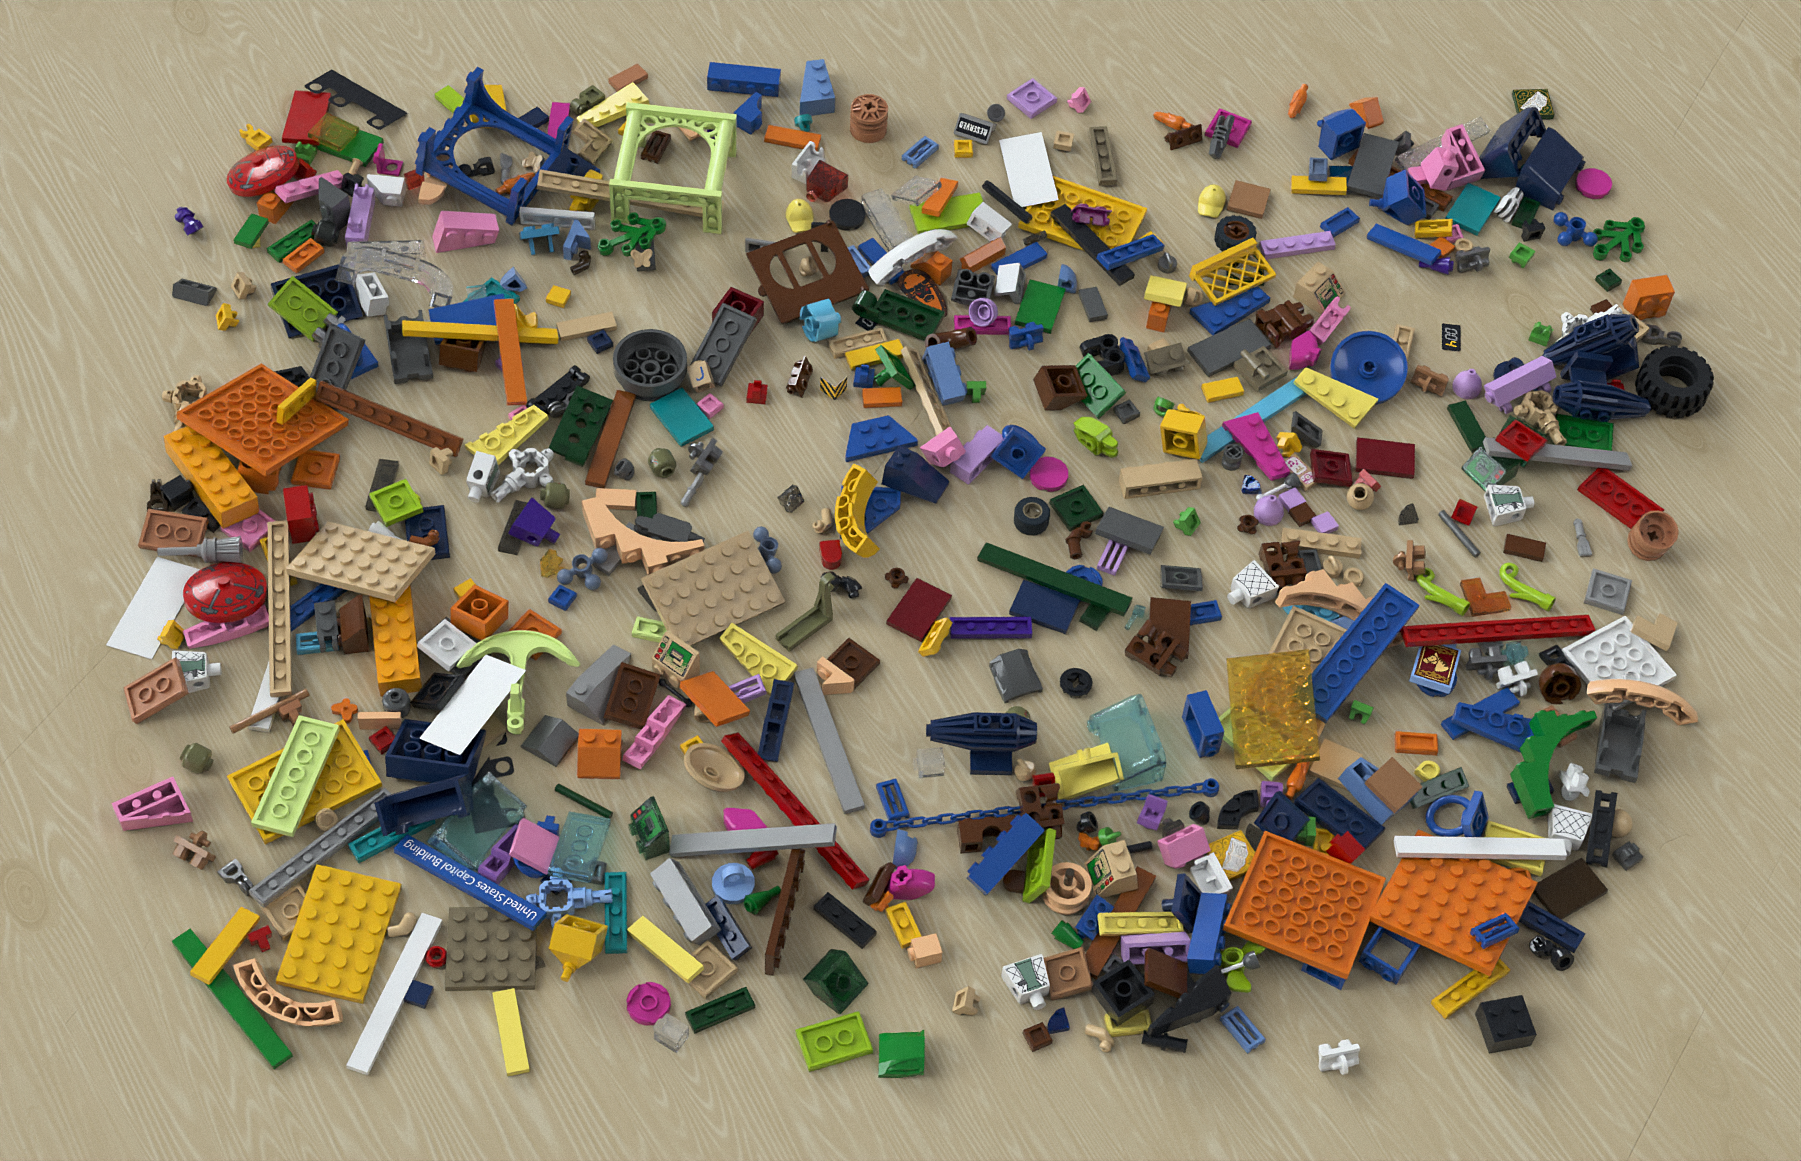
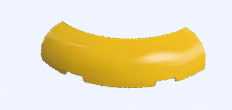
[835,464,880,558]

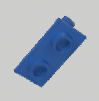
[1075,894,1114,940]

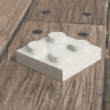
[417,619,477,672]

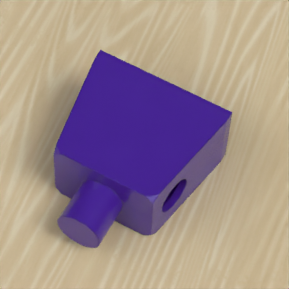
[508,497,560,546]

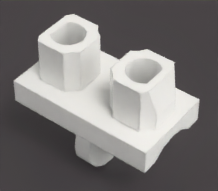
[1496,661,1538,697]
[1558,763,1590,801]
[1318,1039,1360,1075]

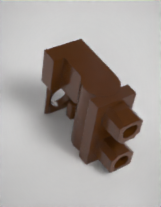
[1255,300,1314,348]
[1259,541,1307,593]
[1125,619,1188,678]
[1016,783,1065,839]

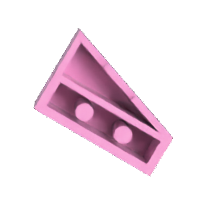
[1441,124,1485,191]
[432,211,499,253]
[111,777,193,831]

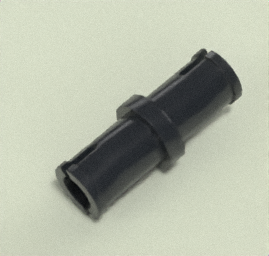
[1141,1030,1188,1053]

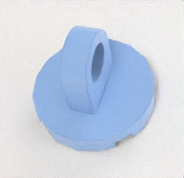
[712,863,755,904]

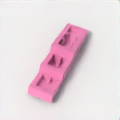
[183,605,269,649]
[623,695,686,770]

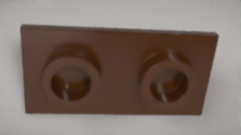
[1164,124,1203,150]
[786,356,813,398]

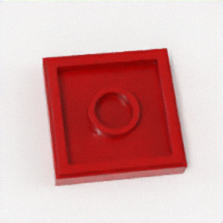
[1495,419,1548,462]

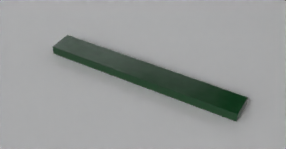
[977,542,1133,617]

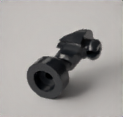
[821,571,862,598]
[1529,936,1574,971]

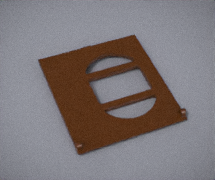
[746,220,869,325]

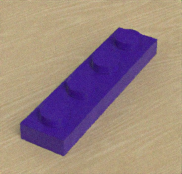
[950,617,1032,639]

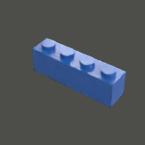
[707,62,781,97]
[966,813,1045,896]
[1187,893,1232,974]

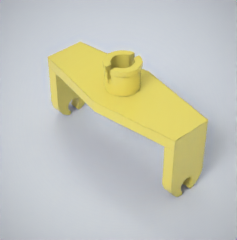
[1053,747,1124,794]

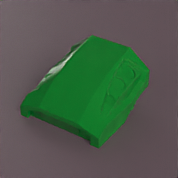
[878,1030,925,1078]

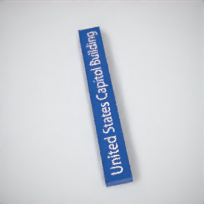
[394,834,547,931]

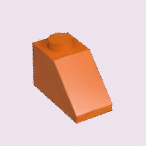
[257,190,295,224]
[910,251,953,286]
[1146,301,1172,333]

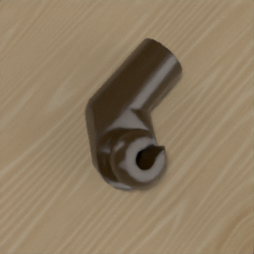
[570,250,591,275]

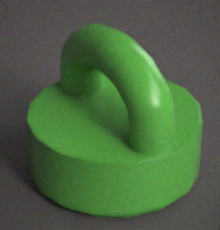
[1153,396,1175,417]
[1098,827,1121,846]

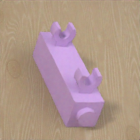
[345,184,376,251]
[1484,356,1556,414]

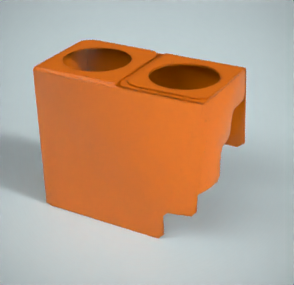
[238,460,281,494]

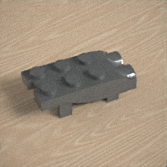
[383,310,434,384]
[1594,703,1647,783]

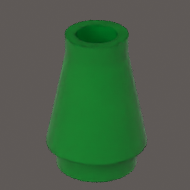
[1051,920,1085,949]

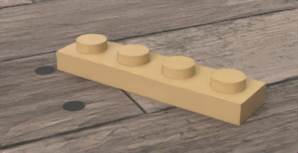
[1281,528,1362,559]

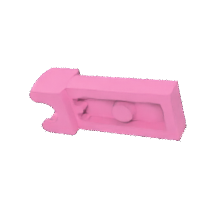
[1310,296,1351,345]

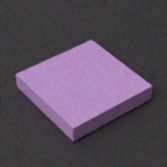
[1007,78,1057,119]

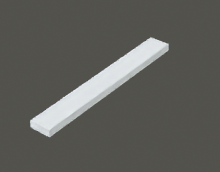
[1393,836,1567,860]
[346,913,443,1076]

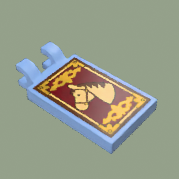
[1409,644,1461,694]

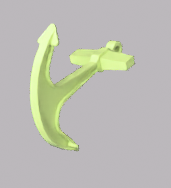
[456,630,580,734]

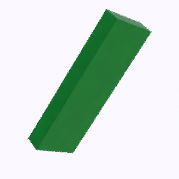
[267,219,317,263]

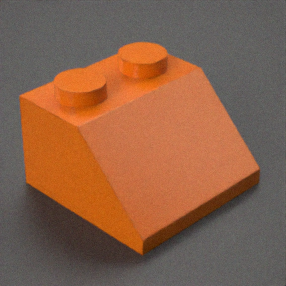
[577,729,622,779]

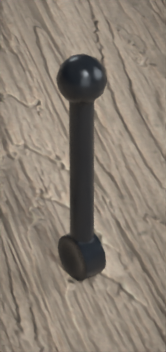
[658,678,693,708]

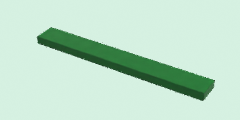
[172,928,293,1070]

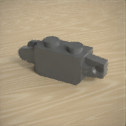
[634,513,705,543]

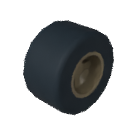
[1014,497,1050,536]

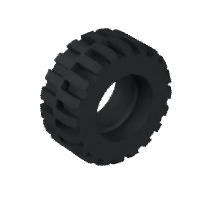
[1635,345,1714,418]

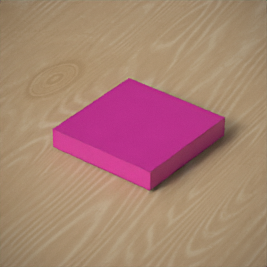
[1205,108,1252,148]

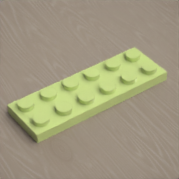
[251,715,340,837]

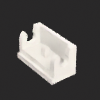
[792,141,825,185]
[966,202,1012,241]
[1190,852,1233,899]

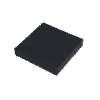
[410,672,465,711]

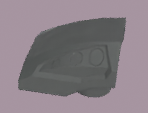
[951,269,995,305]
[989,649,1043,704]

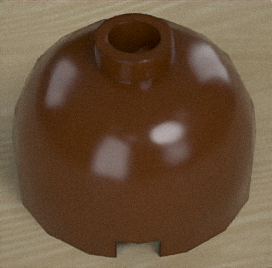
[1538,663,1582,705]

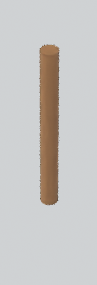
[229,689,310,734]

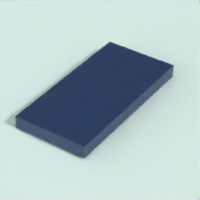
[1293,778,1385,850]

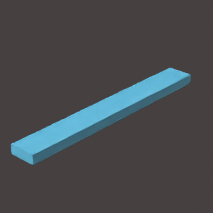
[1198,376,1306,463]

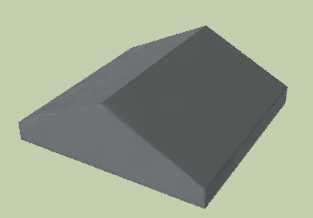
[1160,565,1203,591]
[521,715,579,767]

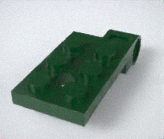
[852,289,945,341]

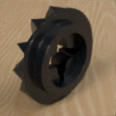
[1060,668,1093,698]

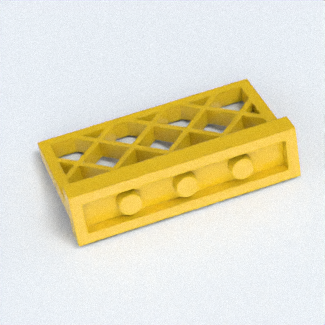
[1189,238,1277,306]

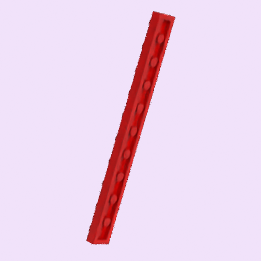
[1400,614,1596,647]
[721,732,870,890]

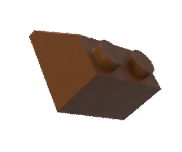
[439,338,486,372]
[1033,365,1087,411]
[336,595,369,655]

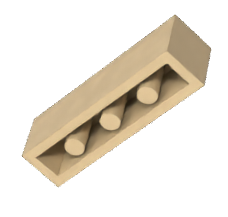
[1119,459,1202,499]

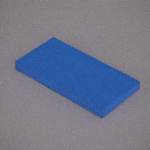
[428,293,505,345]

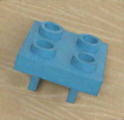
[519,223,560,255]

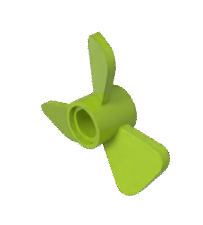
[1218,941,1266,993]

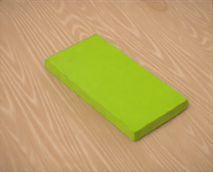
[909,192,983,234]

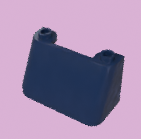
[1479,107,1546,179]
[1515,127,1586,211]

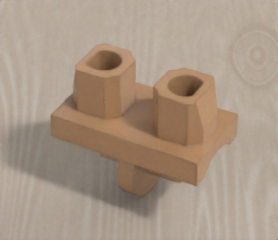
[1411,365,1449,397]
[1393,540,1426,581]
[173,831,216,870]

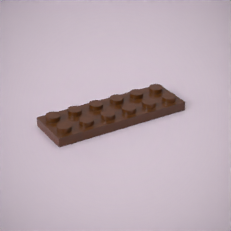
[765,848,806,976]

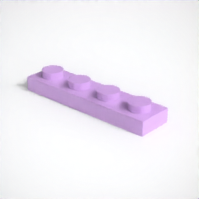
[1259,231,1336,259]

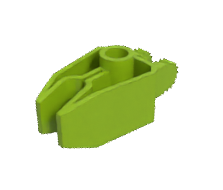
[1073,417,1118,458]

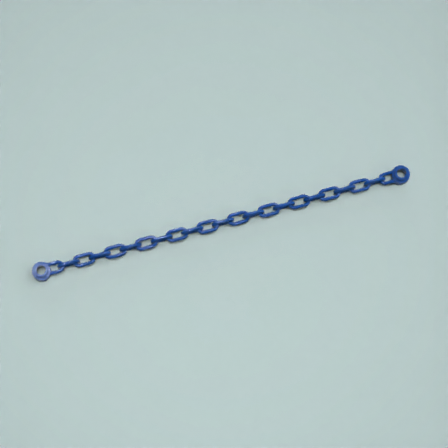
[870,778,1219,838]

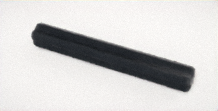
[982,180,1032,224]

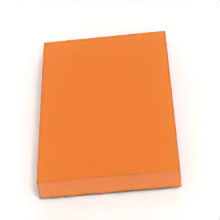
[679,671,750,727]

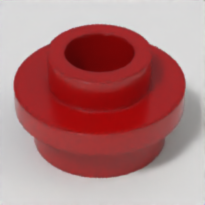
[425,946,447,968]

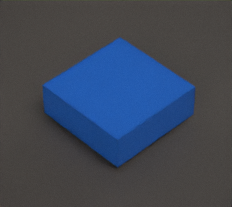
[548,584,577,611]

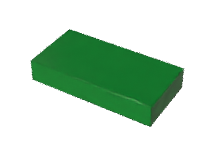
[234,213,269,249]

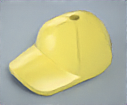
[1198,184,1226,218]
[786,199,814,233]

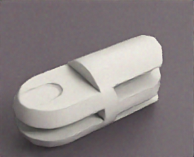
[1494,187,1523,222]

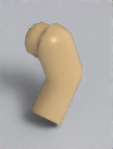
[813,508,832,533]
[387,912,417,938]
[1085,1024,1114,1052]

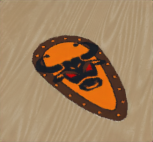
[898,269,947,317]

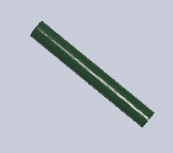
[555,783,613,820]

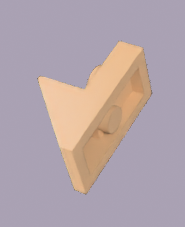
[817,656,854,695]

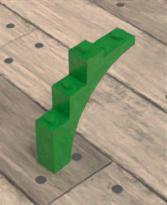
[1510,710,1597,819]

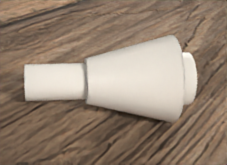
[368,521,403,540]

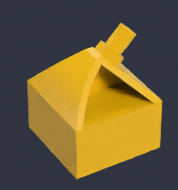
[1160,404,1207,460]
[549,914,608,982]

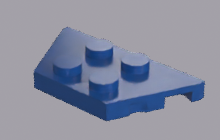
[845,415,918,462]

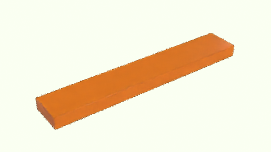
[494,299,527,406]

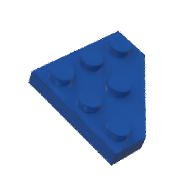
[840,486,901,539]

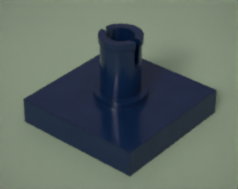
[547,147,596,177]
[1254,791,1310,842]
[1162,873,1202,933]

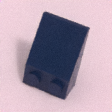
[881,446,950,504]

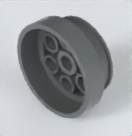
[613,329,687,401]

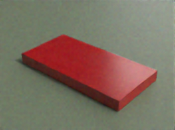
[282,90,332,145]
[1577,467,1664,529]

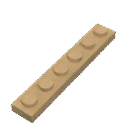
[901,346,953,436]

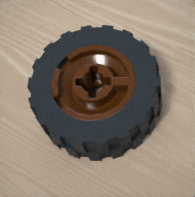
[1214,215,1257,252]

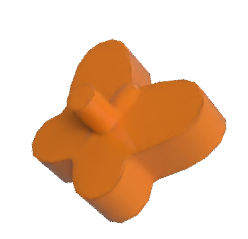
[331,698,358,724]
[1078,832,1102,851]
[870,891,894,912]

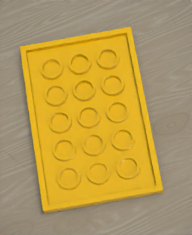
[1018,175,1147,251]
[227,719,382,845]
[276,864,402,1004]

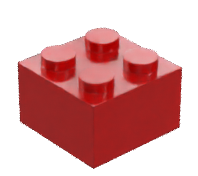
[283,485,320,544]

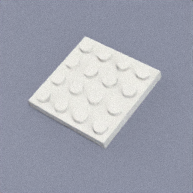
[1562,616,1677,712]

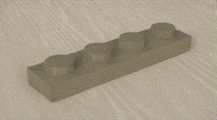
[1089,126,1117,186]

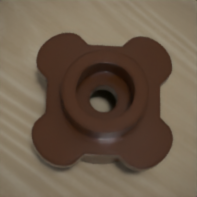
[1237,515,1259,535]
[885,568,909,589]

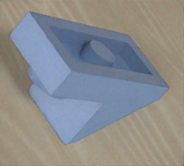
[563,220,591,260]

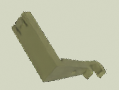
[776,572,835,652]

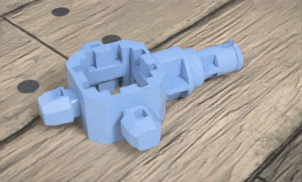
[526,869,613,928]

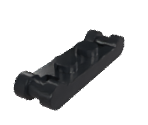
[526,365,590,415]
[1586,790,1618,868]

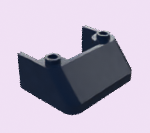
[374,773,474,836]

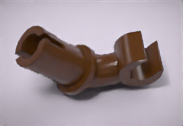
[1065,521,1093,560]

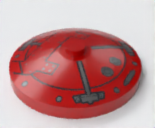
[226,145,299,197]
[183,562,268,623]

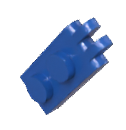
[1119,337,1150,383]

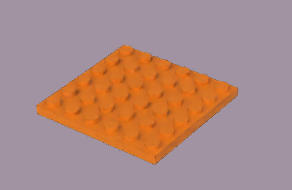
[176,363,349,477]
[1369,829,1538,976]
[1223,831,1386,980]

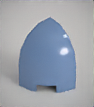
[1058,264,1077,293]
[500,266,527,292]
[893,829,918,869]

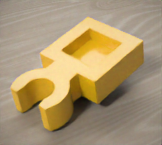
[239,124,273,151]

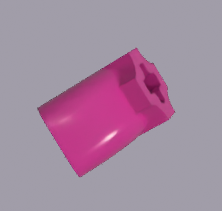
[1289,330,1322,370]
[723,808,767,831]
[884,865,935,900]

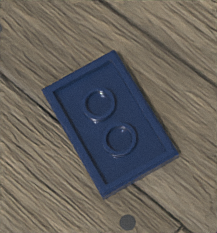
[405,505,450,560]
[1009,580,1080,634]

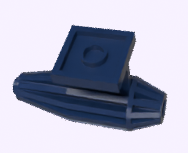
[1542,314,1640,381]
[1552,351,1651,422]
[926,712,1037,775]

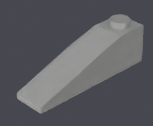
[566,645,631,725]

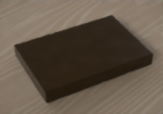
[1533,857,1608,920]

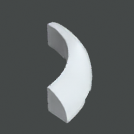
[869,229,958,285]

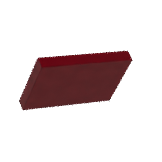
[1355,437,1415,479]
[886,578,952,642]

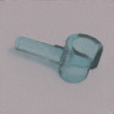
[1124,605,1146,630]

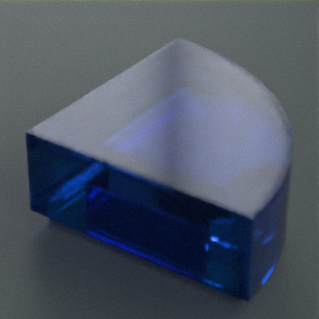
[1241,475,1262,494]
[1047,1008,1070,1034]

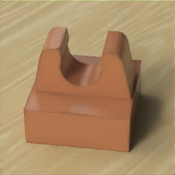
[278,699,302,726]

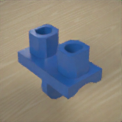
[1009,322,1044,351]

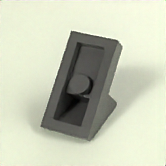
[1291,411,1323,448]

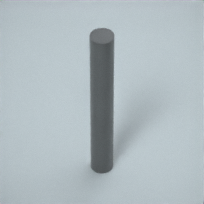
[1438,510,1481,558]

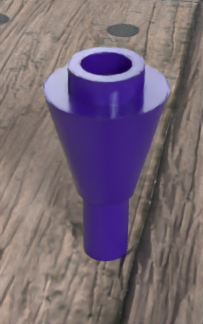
[1419,257,1454,275]

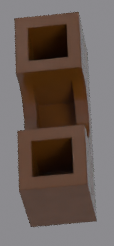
[957,815,1016,854]

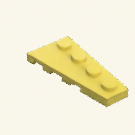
[576,82,649,128]
[1293,367,1378,429]
[465,405,549,465]
[720,623,798,696]

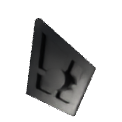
[274,366,310,387]

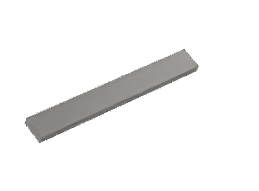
[1483,437,1632,471]
[794,668,865,814]
[249,788,391,908]
[669,823,837,857]

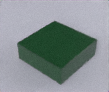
[1595,268,1622,292]

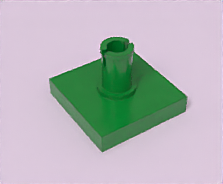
[874,345,916,390]

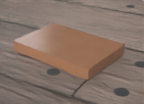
[138,509,209,557]
[123,657,189,724]

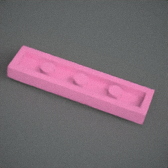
[275,170,343,203]

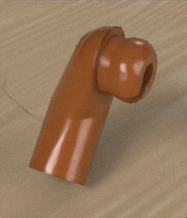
[409,530,440,547]

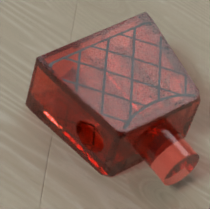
[806,160,848,202]

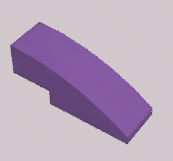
[478,824,518,885]

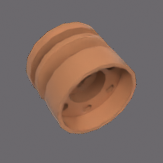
[850,94,888,143]
[1627,510,1679,561]

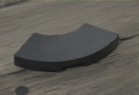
[1217,790,1259,830]

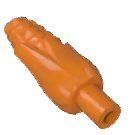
[1288,84,1308,118]
[1153,112,1193,131]
[495,172,535,195]
[1285,756,1310,800]

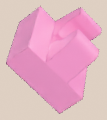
[1067,87,1091,113]

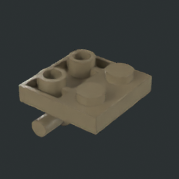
[1233,346,1288,392]

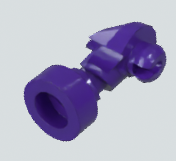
[175,207,204,236]

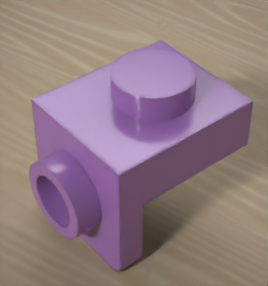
[1260,781,1283,807]
[1137,794,1168,831]

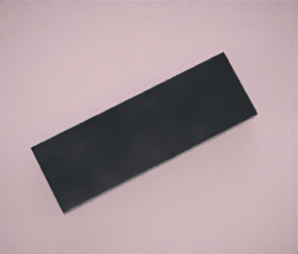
[813,892,877,949]

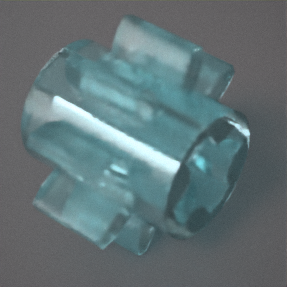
[1502,641,1529,665]

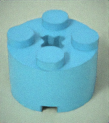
[800,299,841,342]

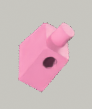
[1421,145,1459,191]
[920,427,966,467]

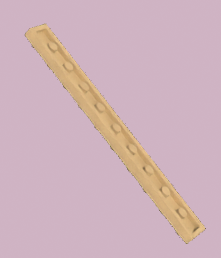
[537,169,724,217]
[267,520,292,697]

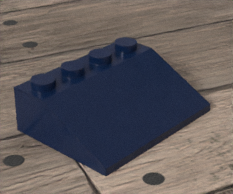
[271,262,363,338]
[385,719,486,783]

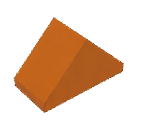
[1349,97,1384,129]

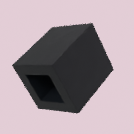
[160,475,194,511]

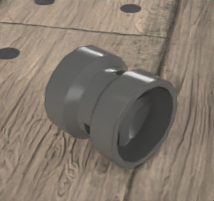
[1221,444,1244,471]

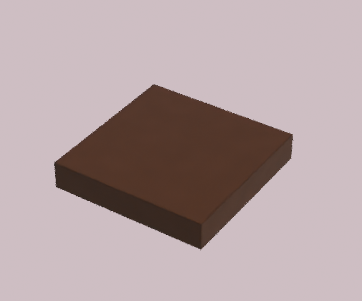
[827,638,880,690]
[1144,948,1187,999]

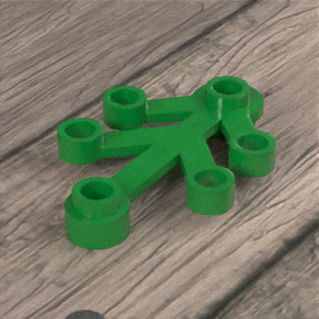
[597,212,666,257]
[1593,217,1645,262]

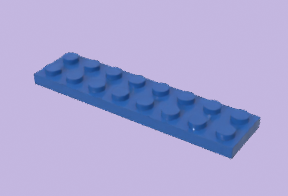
[1292,583,1419,724]

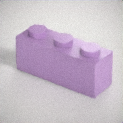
[950,425,1003,485]
[1121,932,1191,964]

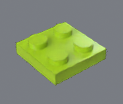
[369,479,423,527]

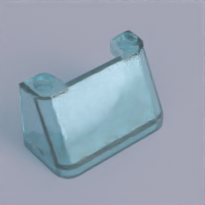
[1087,694,1166,792]
[426,772,527,871]

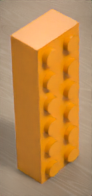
[163,426,259,529]
[369,584,422,696]

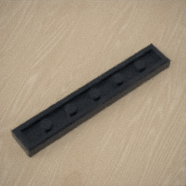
[1050,204,1135,286]

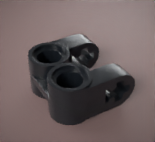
[1079,334,1125,376]

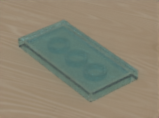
[548,811,611,883]

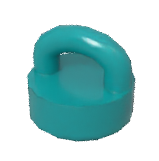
[794,114,813,132]

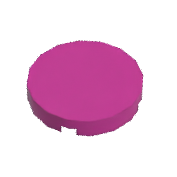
[1575,168,1612,199]
[1029,457,1068,492]
[626,982,671,1026]

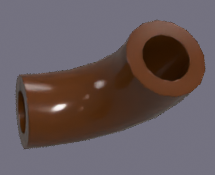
[925,327,977,350]

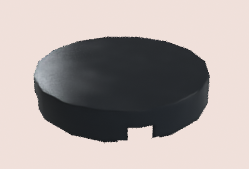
[829,199,866,231]

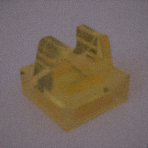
[540,549,564,578]

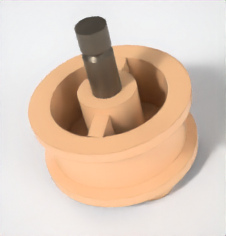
[1042,862,1092,915]

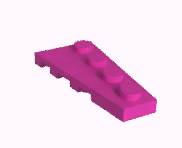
[1222,412,1290,481]

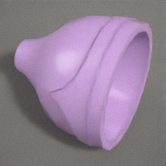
[969,298,998,327]
[1452,369,1482,399]
[1254,495,1284,526]

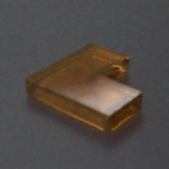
[1460,577,1511,617]

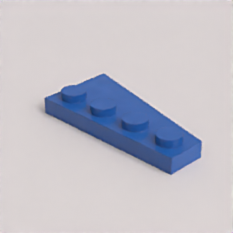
[1189,286,1270,336]
[1451,702,1534,753]

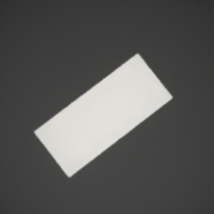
[999,132,1059,207]
[106,557,200,659]
[420,655,526,755]

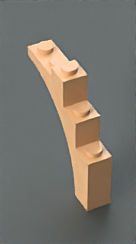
[582,496,704,575]
[1275,569,1403,648]

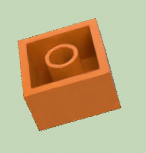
[1623,275,1675,320]
[450,584,509,640]

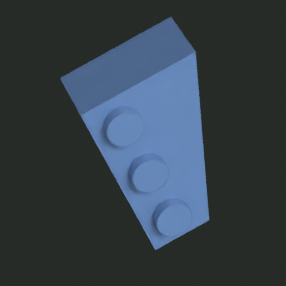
[800,59,835,116]
[922,342,967,406]
[1338,757,1417,825]

